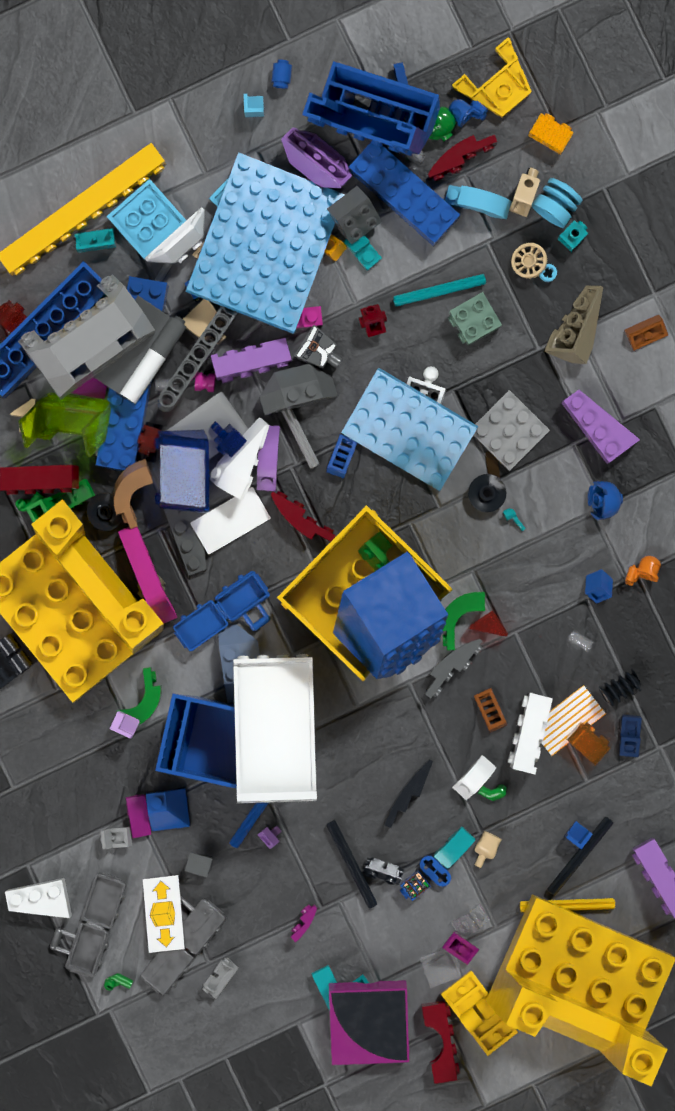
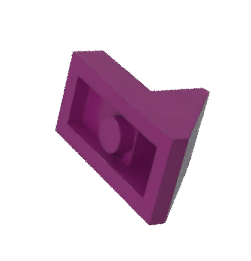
[442,931,479,965]

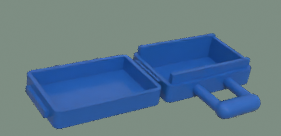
[173,571,270,651]

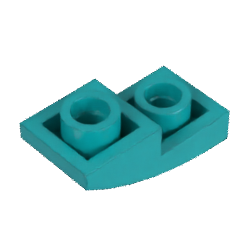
[434,826,476,869]
[311,965,337,1011]

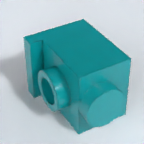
[558,220,588,252]

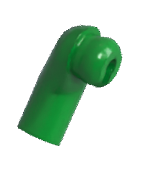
[104,973,134,991]

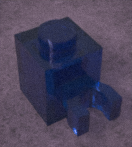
[210,421,247,458]

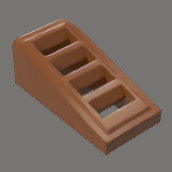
[474,688,508,732]

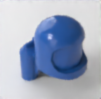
[449,99,488,127]

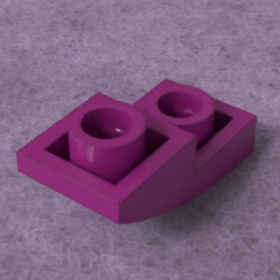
[71,377,107,399]
[125,794,151,838]
[290,904,317,943]

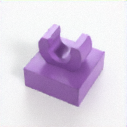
[257,826,282,849]

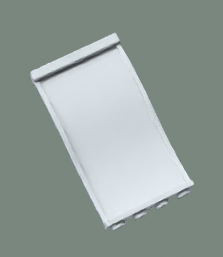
[233,654,317,803]

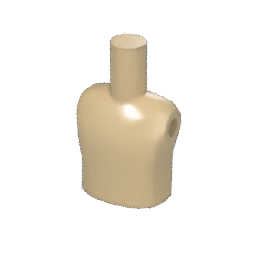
[474,831,502,868]

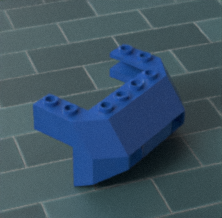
[302,61,440,156]

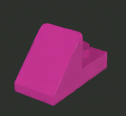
[296,306,323,329]

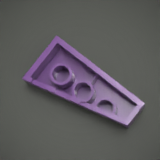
[211,338,292,383]

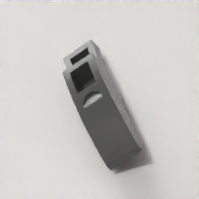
[424,639,483,698]

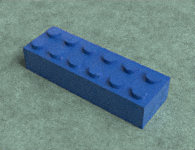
[349,143,460,246]

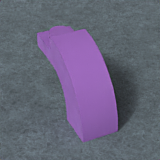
[257,426,280,491]

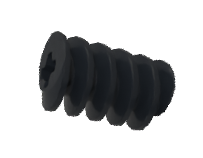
[598,669,641,707]

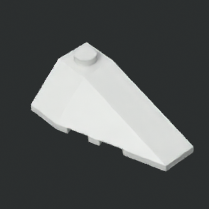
[210,417,270,500]

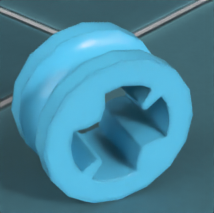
[539,264,557,282]

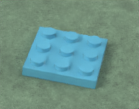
[107,179,187,260]

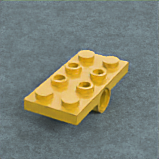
[440,970,518,1056]

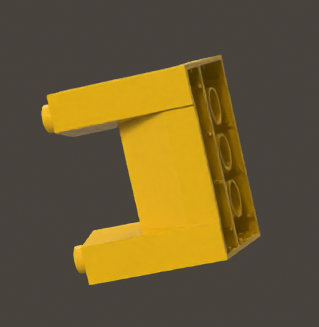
[0,499,164,703]
[486,894,675,1086]

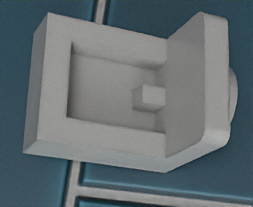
[100,827,132,849]

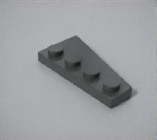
[162,491,207,576]

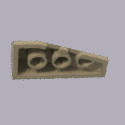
[545,285,603,364]

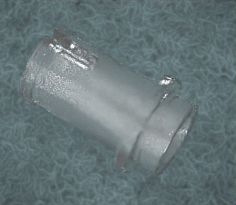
[155,377,179,393]
[567,630,593,652]

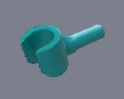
[503,508,526,531]

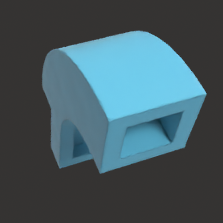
[445,185,512,219]

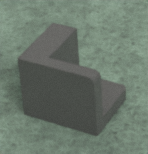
[185,852,213,877]

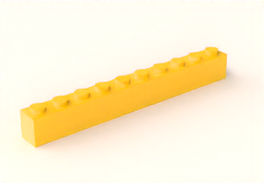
[0,143,166,276]

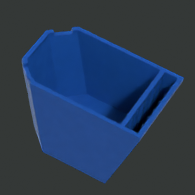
[333,551,448,679]
[155,693,237,789]

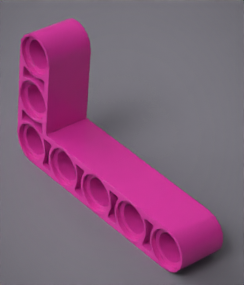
[118,527,177,624]

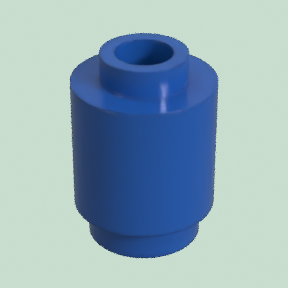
[271,60,292,89]

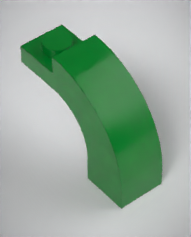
[26,479,95,522]
[442,592,485,650]
[117,667,162,725]

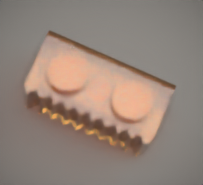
[565,722,611,766]

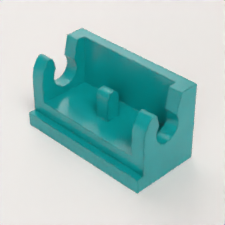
[74,228,116,253]

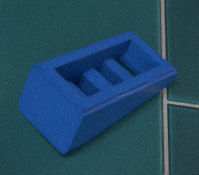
[327,434,357,478]

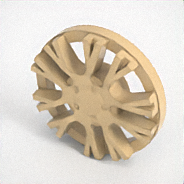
[511,243,548,279]

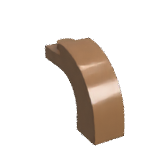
[113,459,153,529]

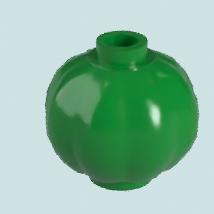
[429,107,456,142]

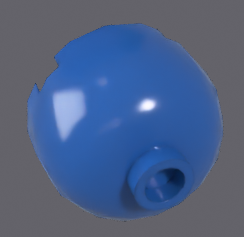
[588,481,623,520]

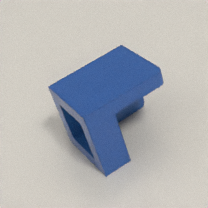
[585,569,613,604]
[564,821,593,849]

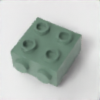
[448,292,502,346]

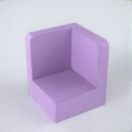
[110,711,140,739]

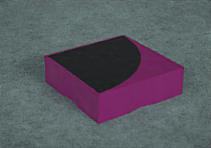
[329,980,409,1065]

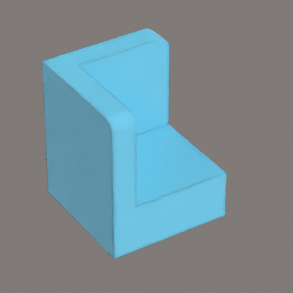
[244,94,264,117]

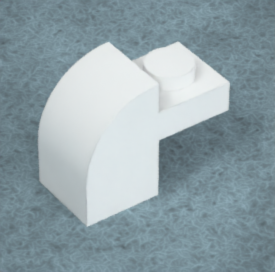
[452,755,496,800]

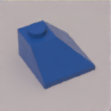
[146,788,190,831]

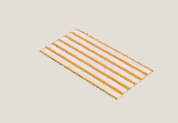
[542,685,606,756]

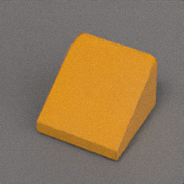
[324,234,347,261]

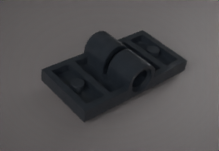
[0,631,38,689]

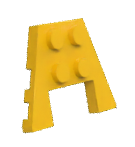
[451,37,532,118]

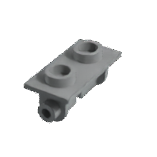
[202,957,239,999]

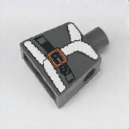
[294,325,343,369]

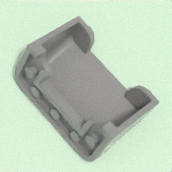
[160,392,249,476]

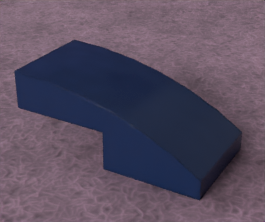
[619,715,642,757]

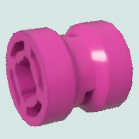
[195,372,216,393]

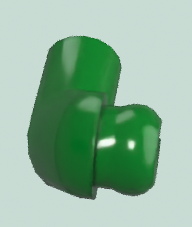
[15,492,44,512]
[478,784,507,801]

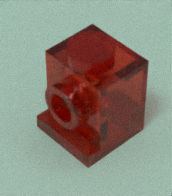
[137,425,162,456]

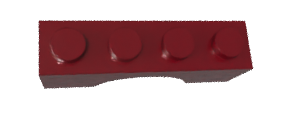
[421,1000,460,1084]

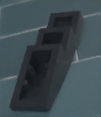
[384,759,433,828]

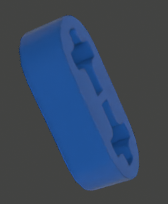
[420,855,451,887]

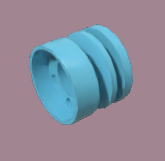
[532,178,583,228]

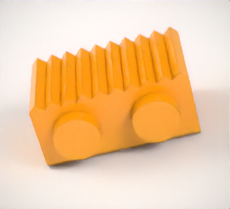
[528,113,574,155]

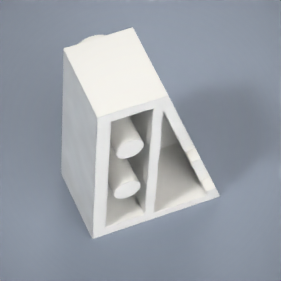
[5,878,72,918]

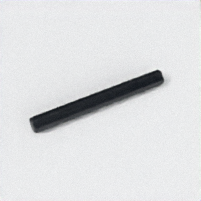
[547,817,614,896]
[326,820,377,909]

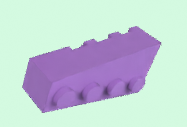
[562,390,640,464]
[632,838,675,919]

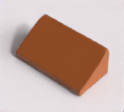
[624,315,668,351]

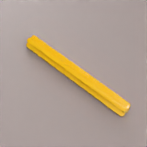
[520,898,615,912]

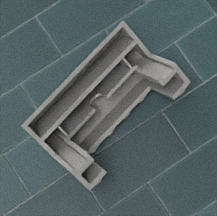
[18,274,155,400]

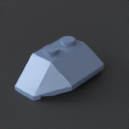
[218,624,260,703]

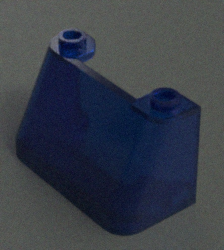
[154,429,209,513]

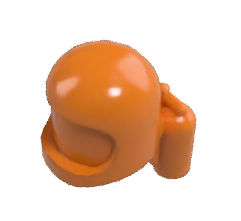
[625,556,661,586]

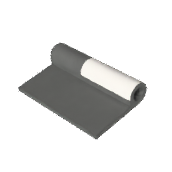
[94,296,187,404]

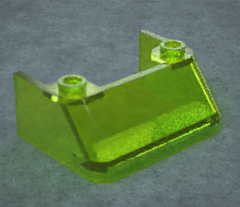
[18,393,111,457]

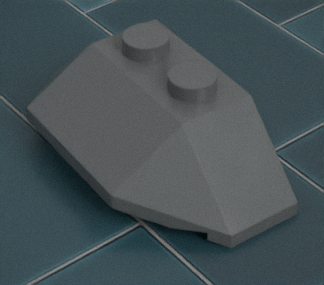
[259,363,338,416]

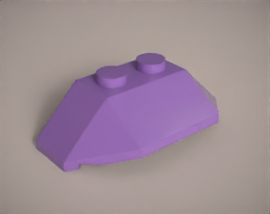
[281,127,352,188]

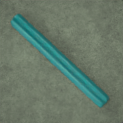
[393,274,486,306]

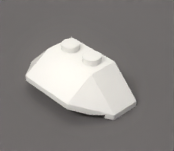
[145,207,205,264]

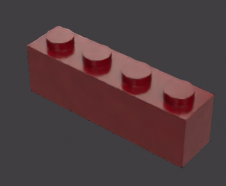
[0,465,79,495]

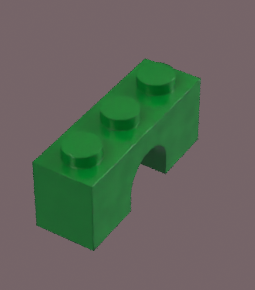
[358,531,393,571]

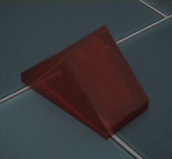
[468,610,508,637]

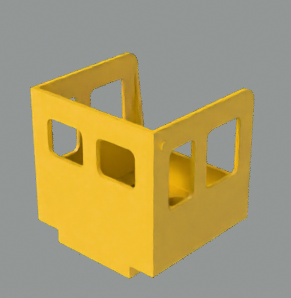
[277,505,453,682]

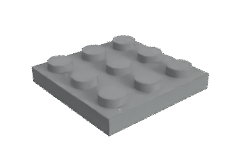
[473,390,550,471]

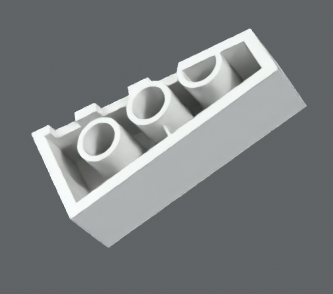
[508,693,553,774]

